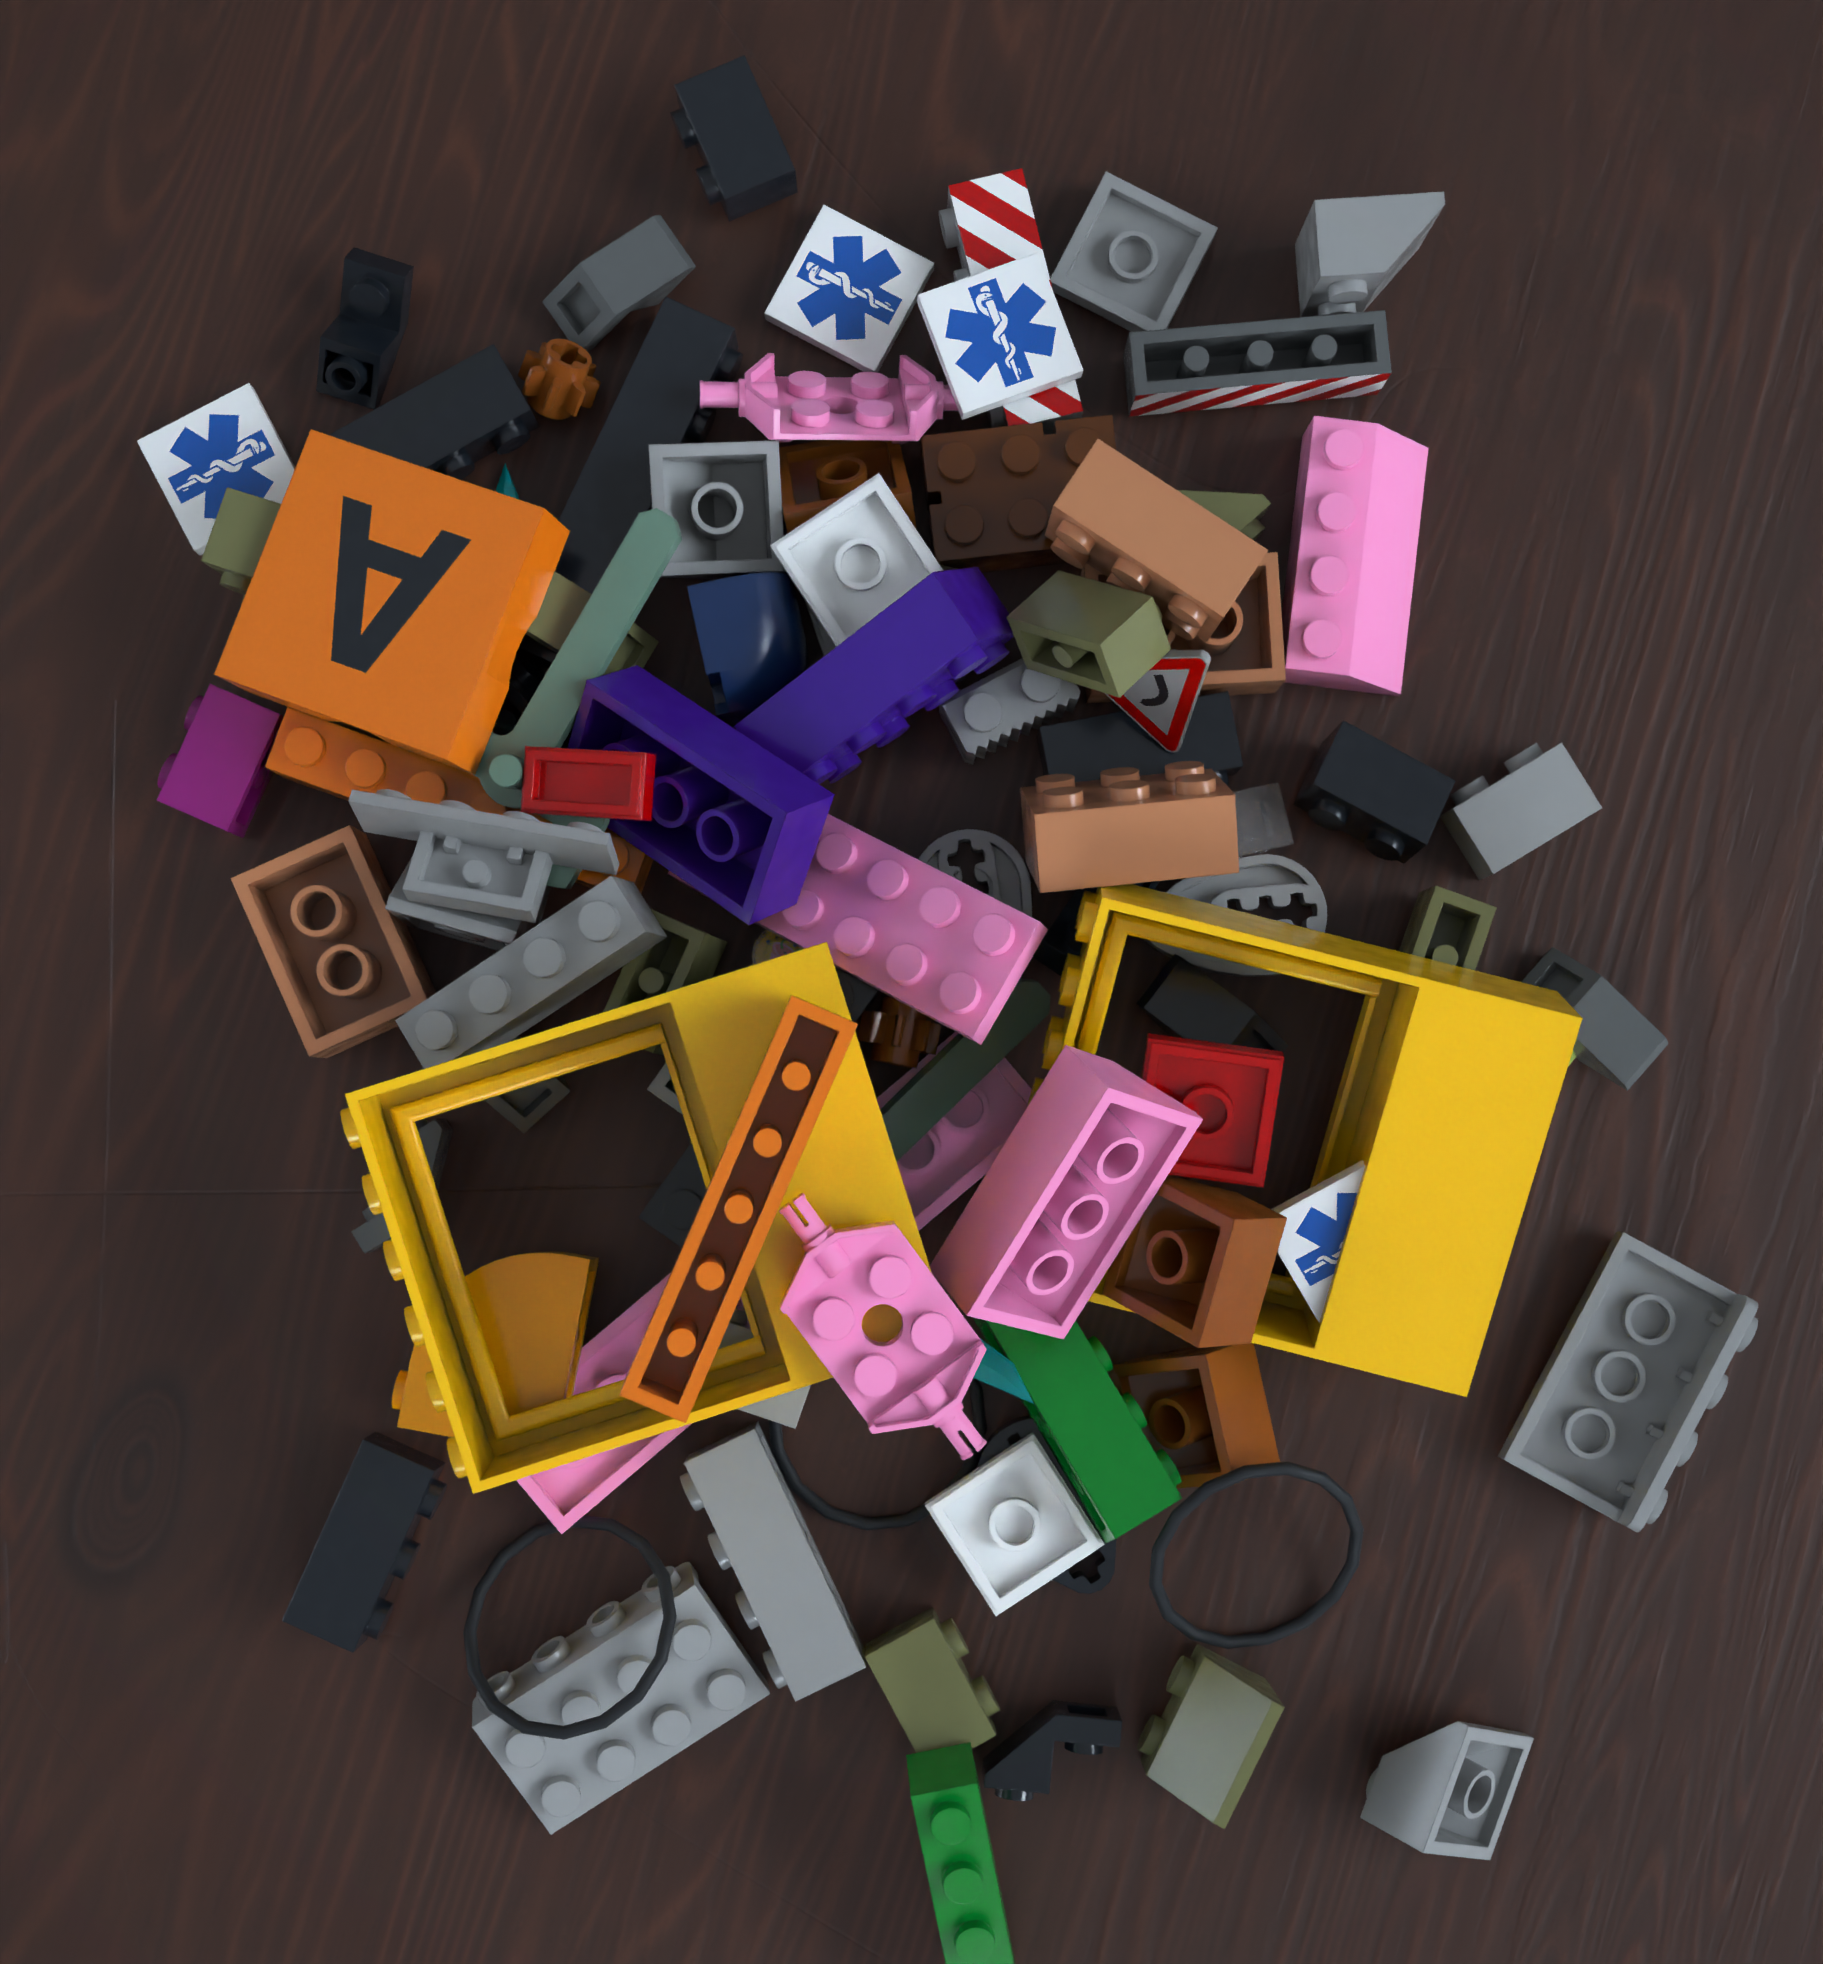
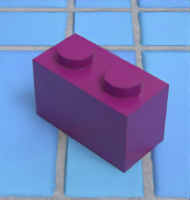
[157,684,284,838]

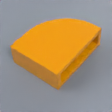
[392,1251,599,1437]

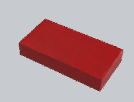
[521,746,656,821]

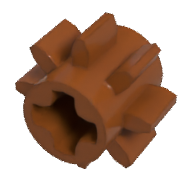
[518,339,601,420]
[858,997,941,1069]

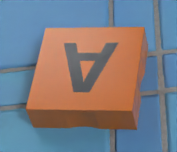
[214,429,570,775]

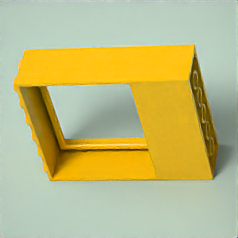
[1027,884,1583,1397]
[340,942,932,1494]

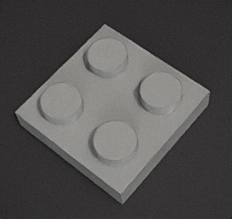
[1050,171,1218,332]

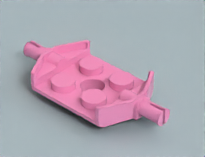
[700,353,958,444]
[779,1193,987,1460]

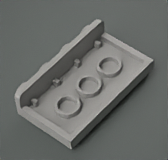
[1498,1231,1758,1532]
[472,1562,770,1835]

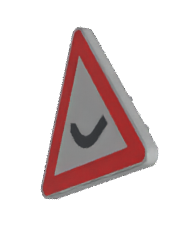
[1105,649,1211,753]

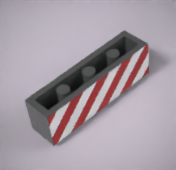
[1123,310,1392,417]

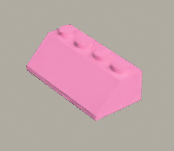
[1282,416,1428,696]
[930,1045,1203,1339]

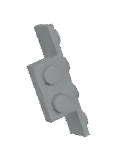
[348,789,620,923]

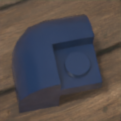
[687,572,808,729]

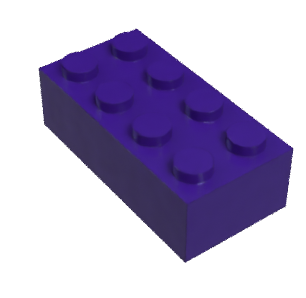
[734,567,1014,784]
[567,665,835,925]

